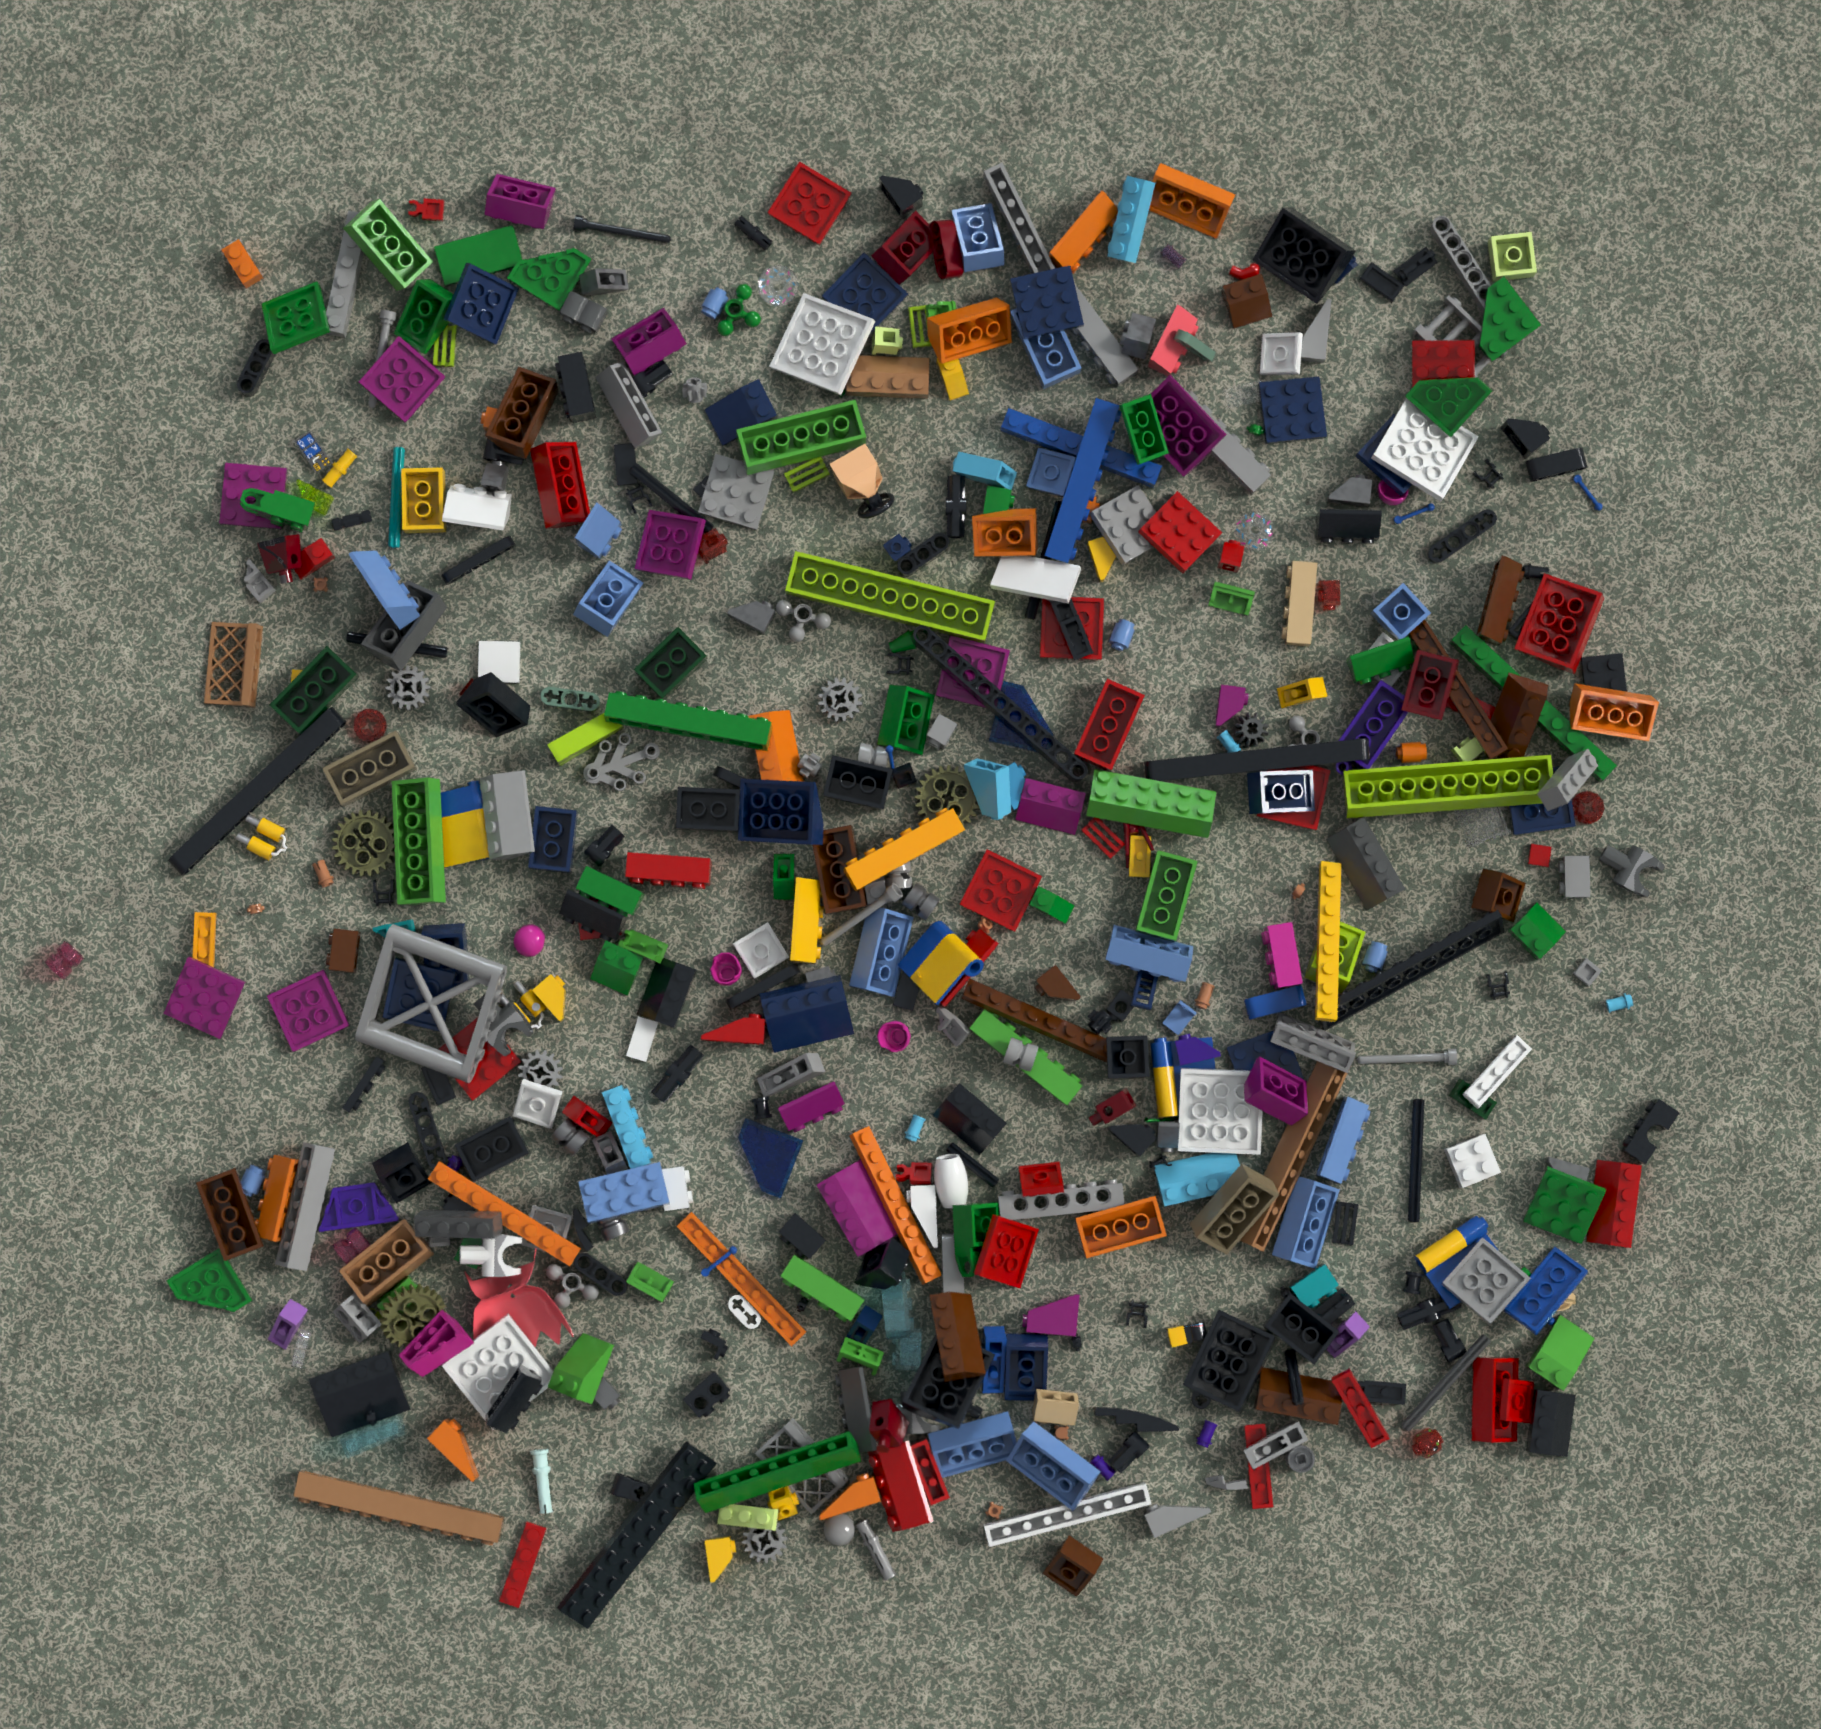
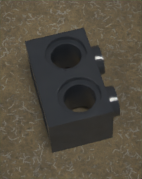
[683,1371,731,1418]

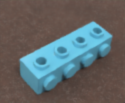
[1108,176,1155,263]
[602,1085,653,1169]

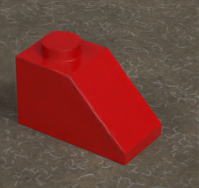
[294,538,335,580]
[1217,540,1244,573]
[562,1096,613,1137]

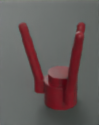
[1123,823,1154,868]

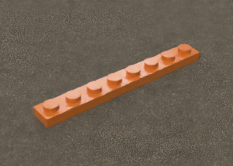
[849,1126,942,1285]
[428,1161,581,1266]
[677,1212,807,1347]

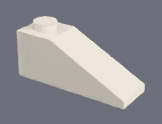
[906,1185,938,1248]

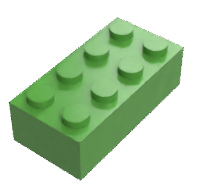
[343,199,433,291]
[1135,850,1198,942]
[781,1254,865,1322]

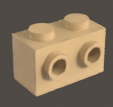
[1032,1389,1079,1426]

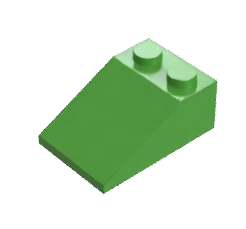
[1526,1315,1595,1391]
[548,1333,614,1404]

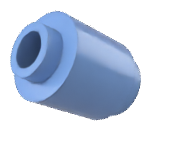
[701,287,728,319]
[1109,619,1135,651]
[1362,941,1388,973]
[240,1164,266,1197]

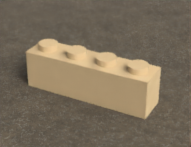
[1281,561,1317,647]

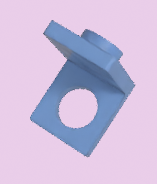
[1162,1000,1197,1035]

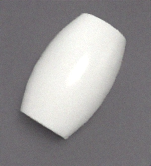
[934,1154,968,1208]

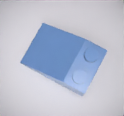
[952,203,1004,272]
[575,502,622,559]
[573,560,643,637]

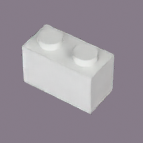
[662,1166,693,1211]

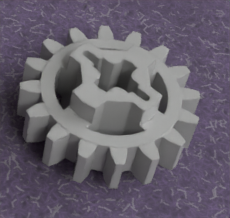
[386,665,431,711]
[818,678,862,722]
[518,1050,563,1088]
[742,1522,788,1563]

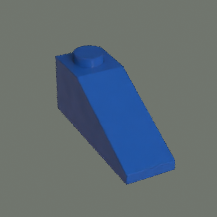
[982,1326,1007,1393]

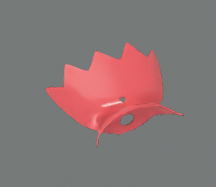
[464,1248,574,1347]

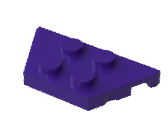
[319,1182,399,1232]

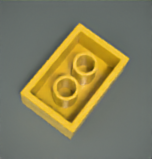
[401,467,446,533]

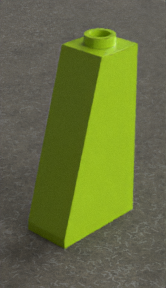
[547,713,624,766]

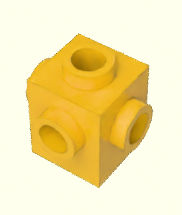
[767,1486,799,1521]

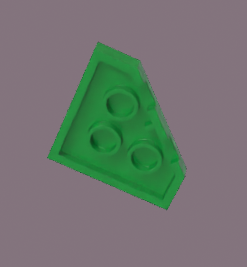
[507,248,592,312]
[1479,277,1541,363]
[1405,377,1493,438]
[166,1248,253,1312]

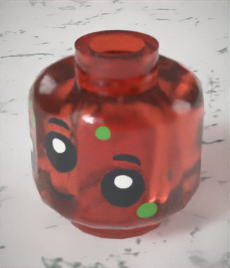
[1411,1428,1443,1459]

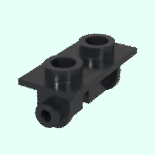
[1394,247,1438,287]
[1314,1288,1355,1324]

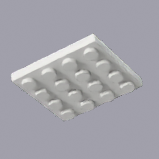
[769,293,875,395]
[1371,398,1478,502]
[1178,1068,1263,1155]
[442,1313,553,1430]

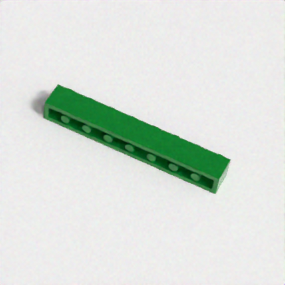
[604,691,772,751]
[694,1431,861,1513]

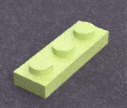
[717,1504,778,1531]

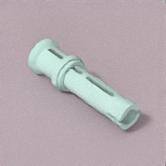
[530,1449,553,1514]

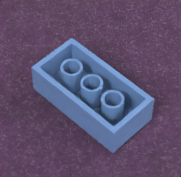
[1010,309,1082,389]
[579,1162,670,1224]

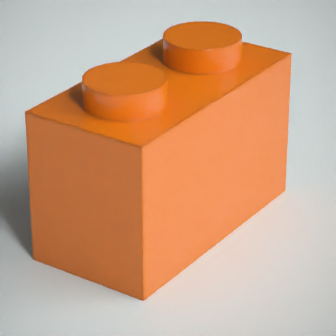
[222,239,263,289]

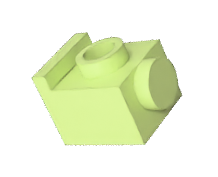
[872,327,903,355]
[1451,737,1484,762]

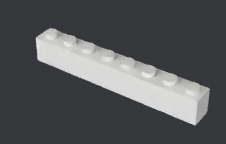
[984,1482,1151,1547]

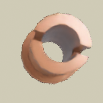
[312,860,334,888]
[1194,982,1215,1010]

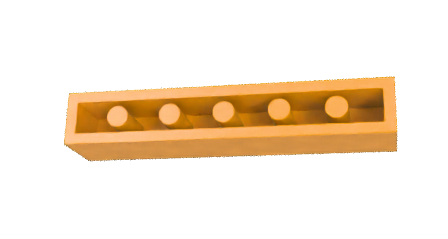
[843,808,965,891]

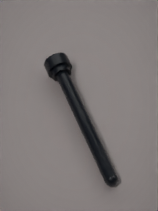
[573,215,671,243]

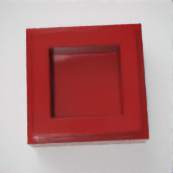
[1527,844,1552,868]

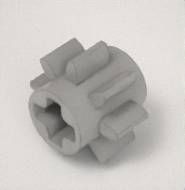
[682,377,707,403]
[797,752,823,778]

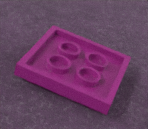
[358,336,446,423]
[219,463,287,530]
[634,510,706,580]
[936,636,1010,708]
[163,957,246,1039]
[267,970,350,1052]

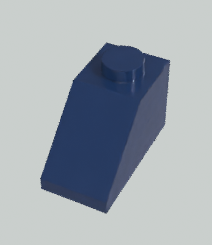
[841,1305,883,1345]

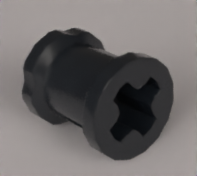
[751,1097,772,1120]
[1402,1271,1424,1295]

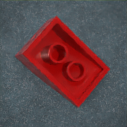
[701,1014,766,1045]

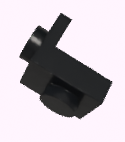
[700,1328,728,1360]

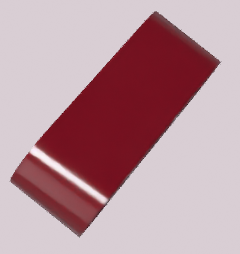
[929,220,964,279]

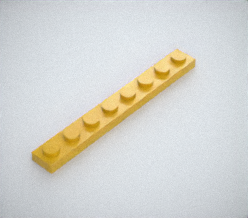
[1315,861,1341,1022]

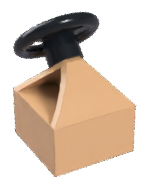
[830,444,895,519]

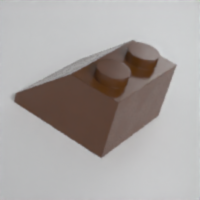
[1221,274,1272,329]
[1471,868,1526,922]
[1034,965,1081,1001]
[1042,1535,1103,1597]

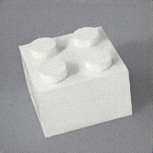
[1444,1134,1501,1188]

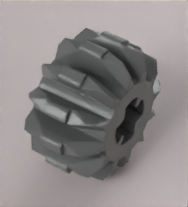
[1234,712,1269,747]

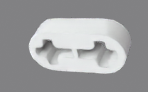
[728,1295,761,1329]

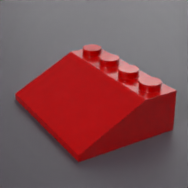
[1514,573,1604,674]

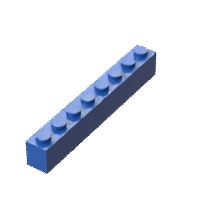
[1045,398,1121,563]
[1001,408,1162,489]

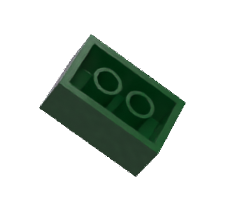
[634,627,708,700]

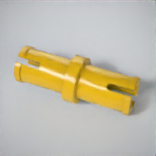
[322,449,358,488]

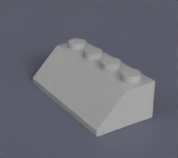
[480,770,535,860]

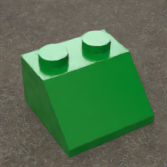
[1508,902,1566,960]
[590,940,645,996]

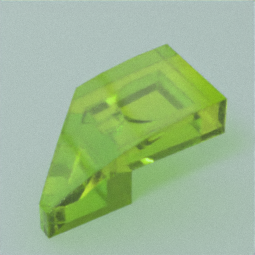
[296,479,334,516]

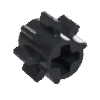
[1087,1009,1113,1035]

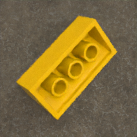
[790,877,824,964]

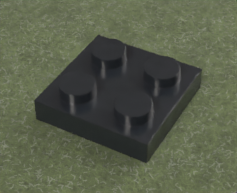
[1581,653,1627,692]

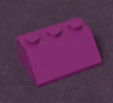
[484,174,556,229]
[611,307,687,375]
[1015,778,1086,835]
[1244,1057,1308,1126]
[778,1081,845,1133]

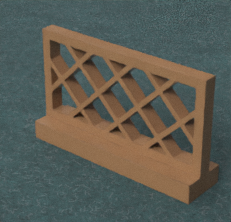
[204,622,263,708]

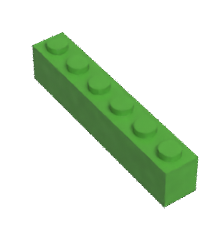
[969,1009,1082,1106]

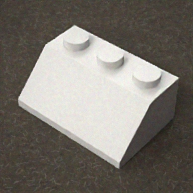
[442,484,512,530]

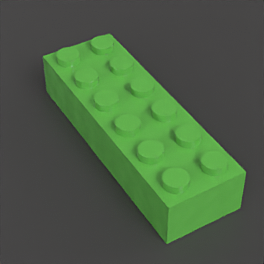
[736,400,866,475]
[1086,769,1216,838]
[392,777,446,906]

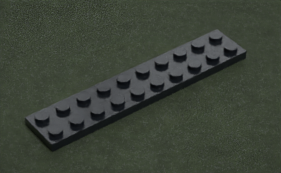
[1320,910,1504,1031]
[557,1441,717,1629]

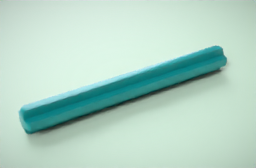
[388,447,405,548]

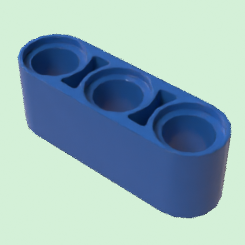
[1244,985,1307,1020]

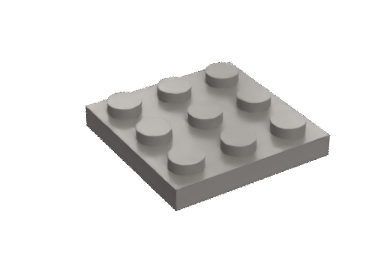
[698,454,775,530]
[1089,485,1156,566]
[1442,1237,1531,1325]

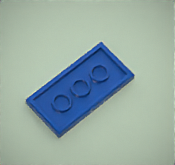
[1503,1246,1588,1336]

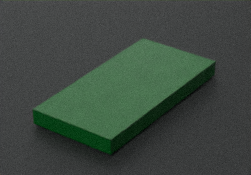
[434,225,523,287]

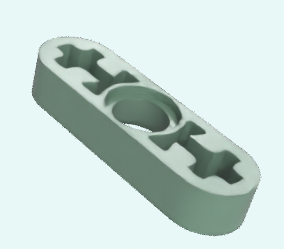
[1174,329,1216,363]
[540,687,600,712]

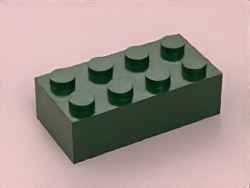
[269,646,359,735]

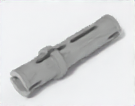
[855,1519,896,1581]

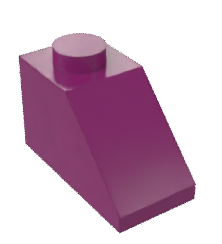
[1215,685,1249,728]

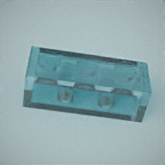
[881,1272,915,1340]
[339,1414,408,1459]

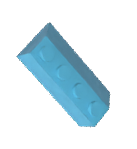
[1154,1153,1240,1206]

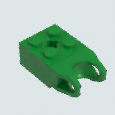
[240,488,315,533]
[953,1202,999,1277]

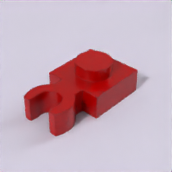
[408,198,445,222]
[895,1162,933,1185]

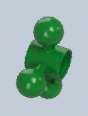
[717,284,761,336]

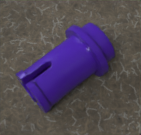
[1336,761,1352,775]
[447,1155,464,1172]
[1196,1420,1217,1448]
[1089,1454,1116,1481]

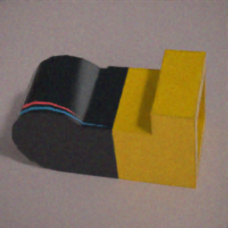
[1167,1322,1207,1347]

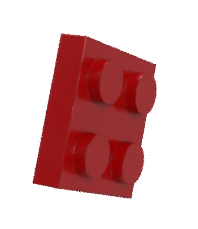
[1018,1162,1064,1197]
[1499,1378,1534,1423]

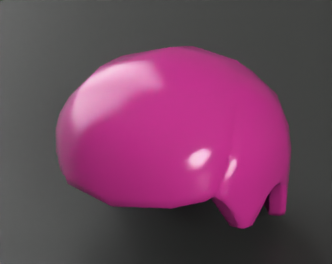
[1377,480,1409,506]
[514,924,545,957]
[710,952,742,986]
[877,1021,911,1052]

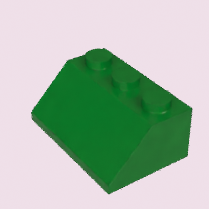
[1119,394,1169,465]
[1346,637,1414,685]
[877,685,935,755]
[576,866,645,917]

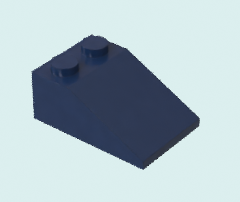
[704,379,778,446]
[1247,770,1315,814]
[421,923,469,990]
[1004,1334,1048,1401]

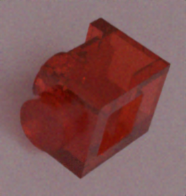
[698,528,728,564]
[1317,580,1341,611]

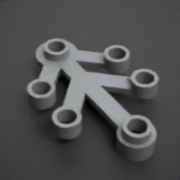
[583,733,660,791]

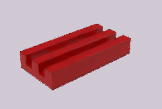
[1081,817,1125,859]

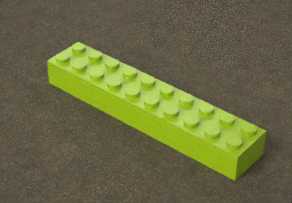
[785,551,995,644]
[1343,755,1553,818]

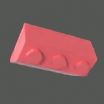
[1148,304,1199,376]

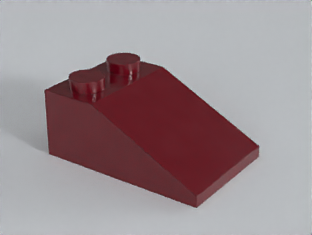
[871,211,933,285]
[1402,650,1459,720]

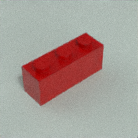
[910,1439,950,1506]

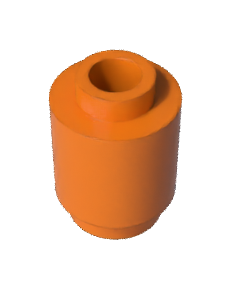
[1396,742,1427,763]

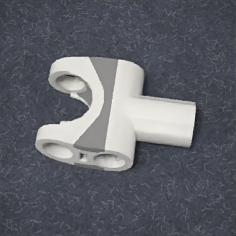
[459,1234,522,1277]

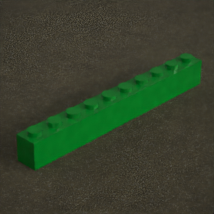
[1449,625,1617,783]

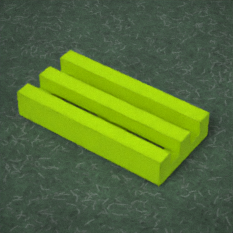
[908,305,931,348]
[433,325,457,367]
[784,457,830,493]

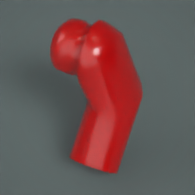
[1229,263,1260,280]

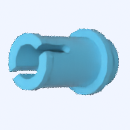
[1216,730,1242,753]
[1606,993,1633,1013]
[904,1114,926,1142]

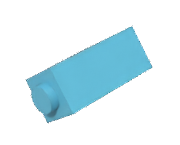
[953,452,1017,489]
[964,758,1011,820]

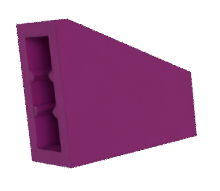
[1022,1294,1080,1337]

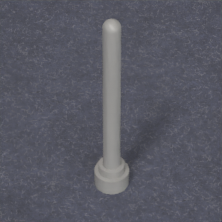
[368,310,397,408]
[820,883,903,946]
[1357,1049,1457,1065]

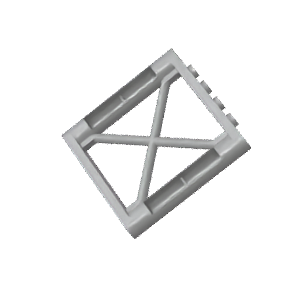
[355,924,507,1083]

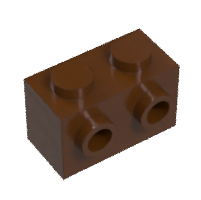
[326,928,361,973]

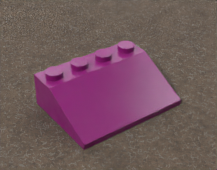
[1151,375,1227,477]
[817,1159,897,1257]

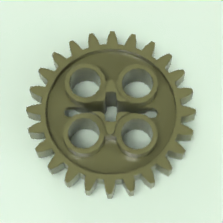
[914,765,980,827]
[332,810,395,877]
[379,1284,447,1348]

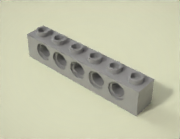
[998,1179,1124,1220]

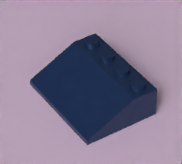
[738,779,824,845]
[760,975,854,1053]

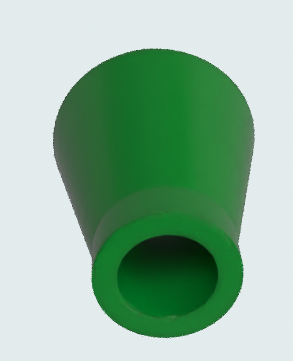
[889,630,919,653]

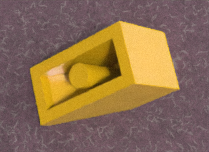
[936,358,969,401]
[1087,537,1116,583]
[1277,677,1328,708]
[532,974,566,1022]
[705,1536,736,1583]

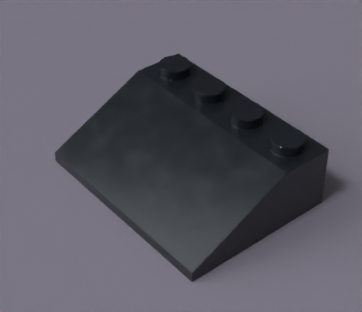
[1253,207,1356,304]
[1183,1310,1277,1414]
[902,1334,995,1429]
[309,1350,411,1437]

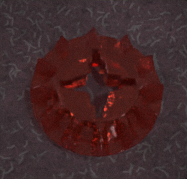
[354,709,387,742]
[1572,791,1605,824]

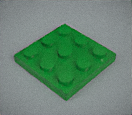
[261,281,330,354]
[1523,1166,1606,1244]

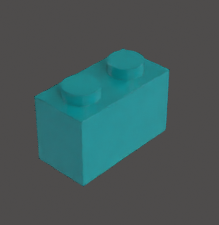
[1289,1264,1339,1309]

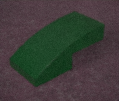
[1448,1078,1497,1120]

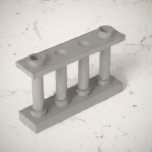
[1413,295,1507,377]

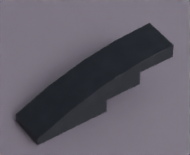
[1049,598,1093,661]
[1094,1406,1179,1432]

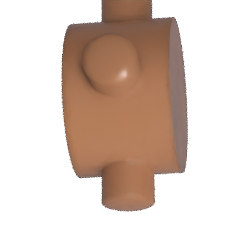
[313,577,328,592]
[1292,883,1305,899]
[247,904,264,915]
[978,916,993,934]
[1054,1425,1069,1440]
[986,1502,1003,1520]

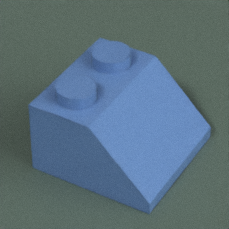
[1370,583,1431,640]

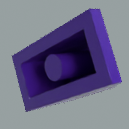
[1175,1034,1221,1066]

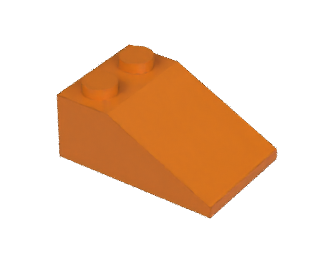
[972,508,1038,556]
[427,1418,479,1482]
[819,1472,881,1520]

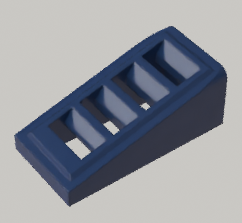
[1130,970,1158,1011]

